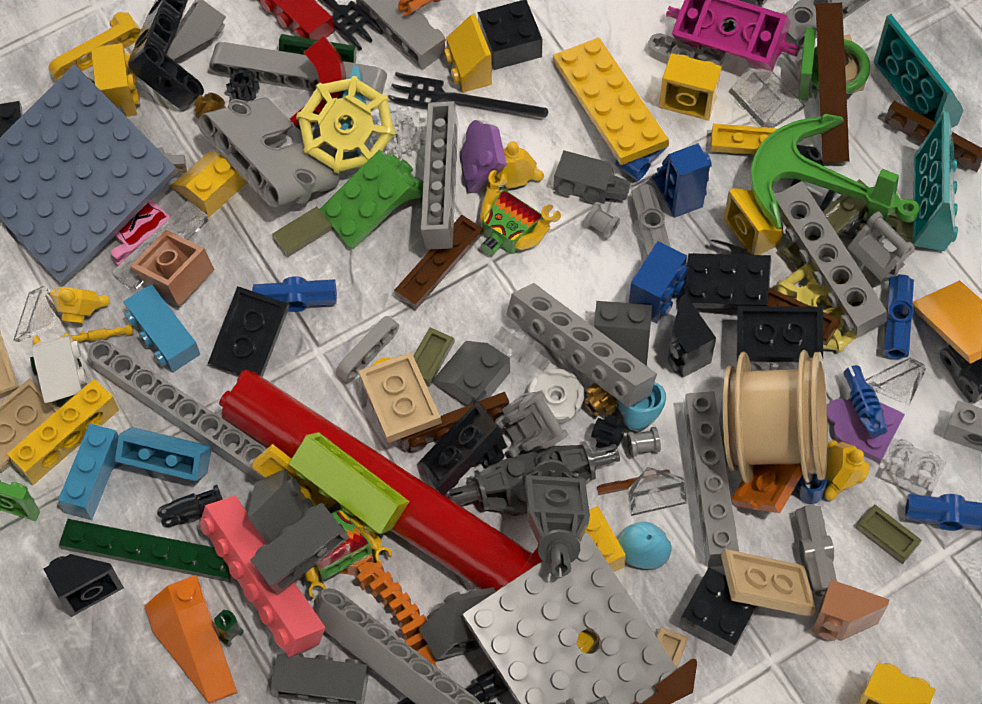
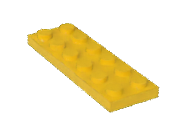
[553,37,669,165]

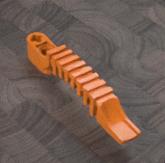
[338,555,437,667]

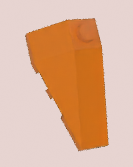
[144,575,238,704]

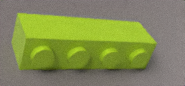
[289,432,410,534]

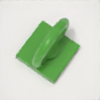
[798,27,870,100]

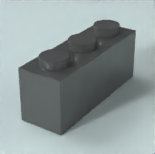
[250,503,349,595]
[271,653,369,704]

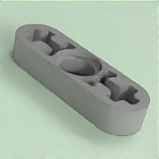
[336,316,399,383]

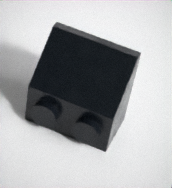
[667,294,716,378]
[43,554,124,617]

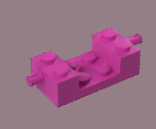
[666,0,800,72]

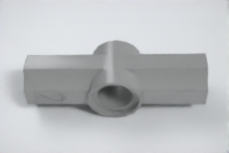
[631,184,671,256]
[795,505,837,597]

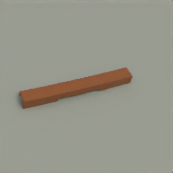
[597,469,673,495]

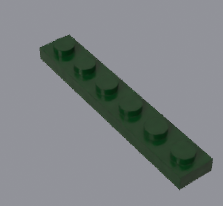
[59,518,231,582]

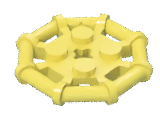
[296,76,396,174]
[775,263,862,353]

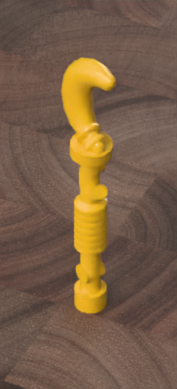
[32,324,134,346]

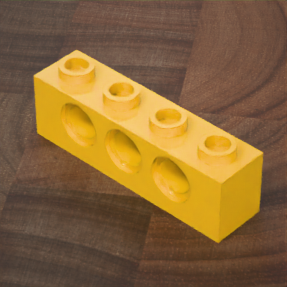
[7,379,119,485]

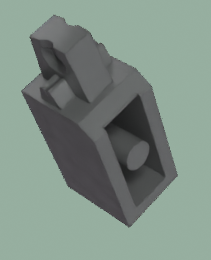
[554,150,630,204]

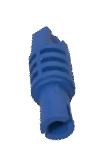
[843,365,888,438]

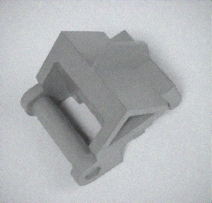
[847,212,914,281]
[495,390,569,458]

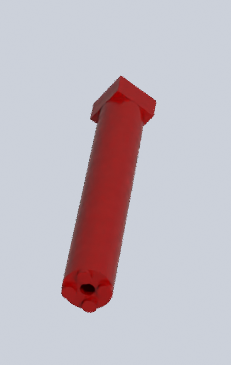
[219,370,543,591]

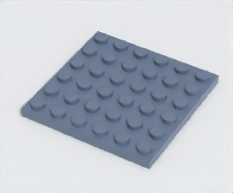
[0,64,179,285]

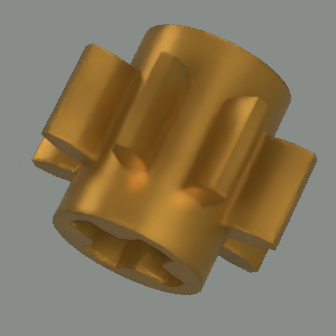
[193,92,226,120]
[584,382,618,416]

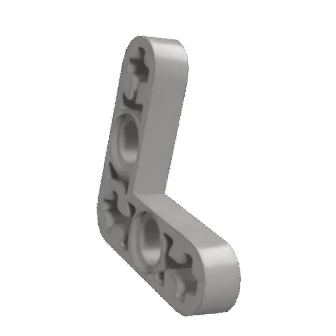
[648,20,737,66]

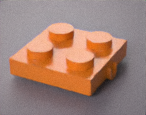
[731,464,803,513]

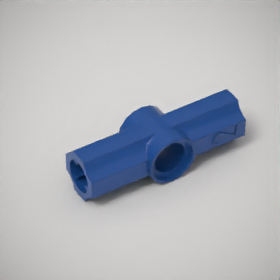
[884,274,914,360]
[252,276,337,312]
[905,494,982,531]

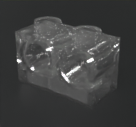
[874,437,947,496]

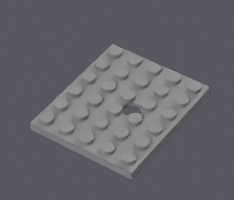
[461,532,677,704]

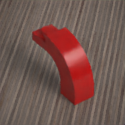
[290,36,346,130]

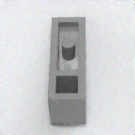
[166,0,226,60]

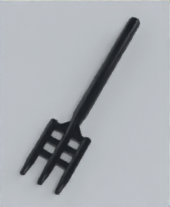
[321,0,383,50]
[388,72,549,118]

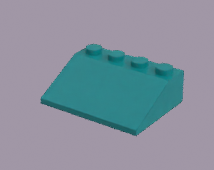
[873,14,964,128]
[913,111,958,251]

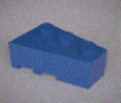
[652,143,712,218]

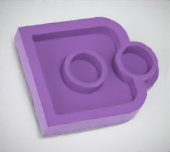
[461,120,507,193]
[827,397,905,464]

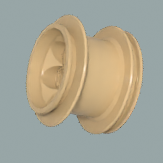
[723,350,828,484]

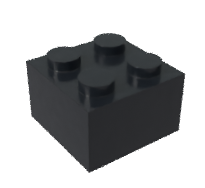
[477,0,543,70]
[679,567,759,656]

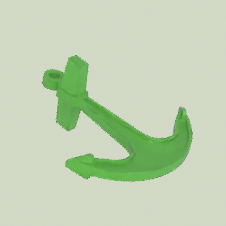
[750,114,920,229]

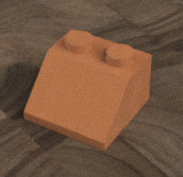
[130,230,215,307]
[812,579,890,641]

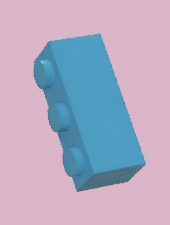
[123,284,200,373]
[58,423,119,520]
[115,427,212,481]

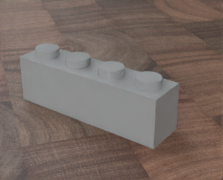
[356,0,446,70]

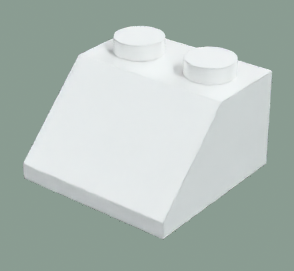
[31,335,87,403]

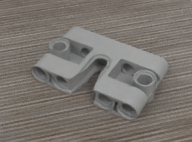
[198,97,339,207]

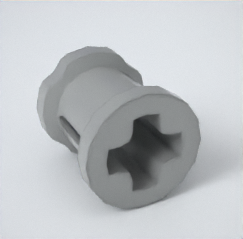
[584,204,620,239]
[627,427,661,457]

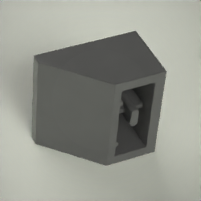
[419,587,496,660]

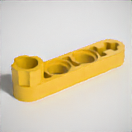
[48,11,141,81]

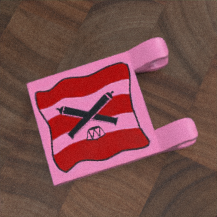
[111,200,173,266]

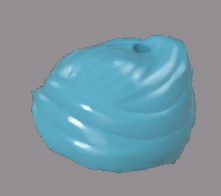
[618,382,666,432]
[619,522,672,569]

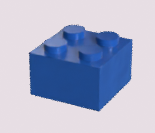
[629,241,688,324]

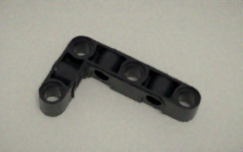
[128,0,204,110]

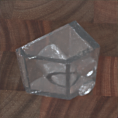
[728,68,805,128]

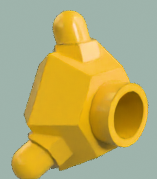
[486,141,544,189]
[49,287,110,323]
[824,440,869,501]

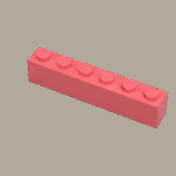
[200,495,326,657]

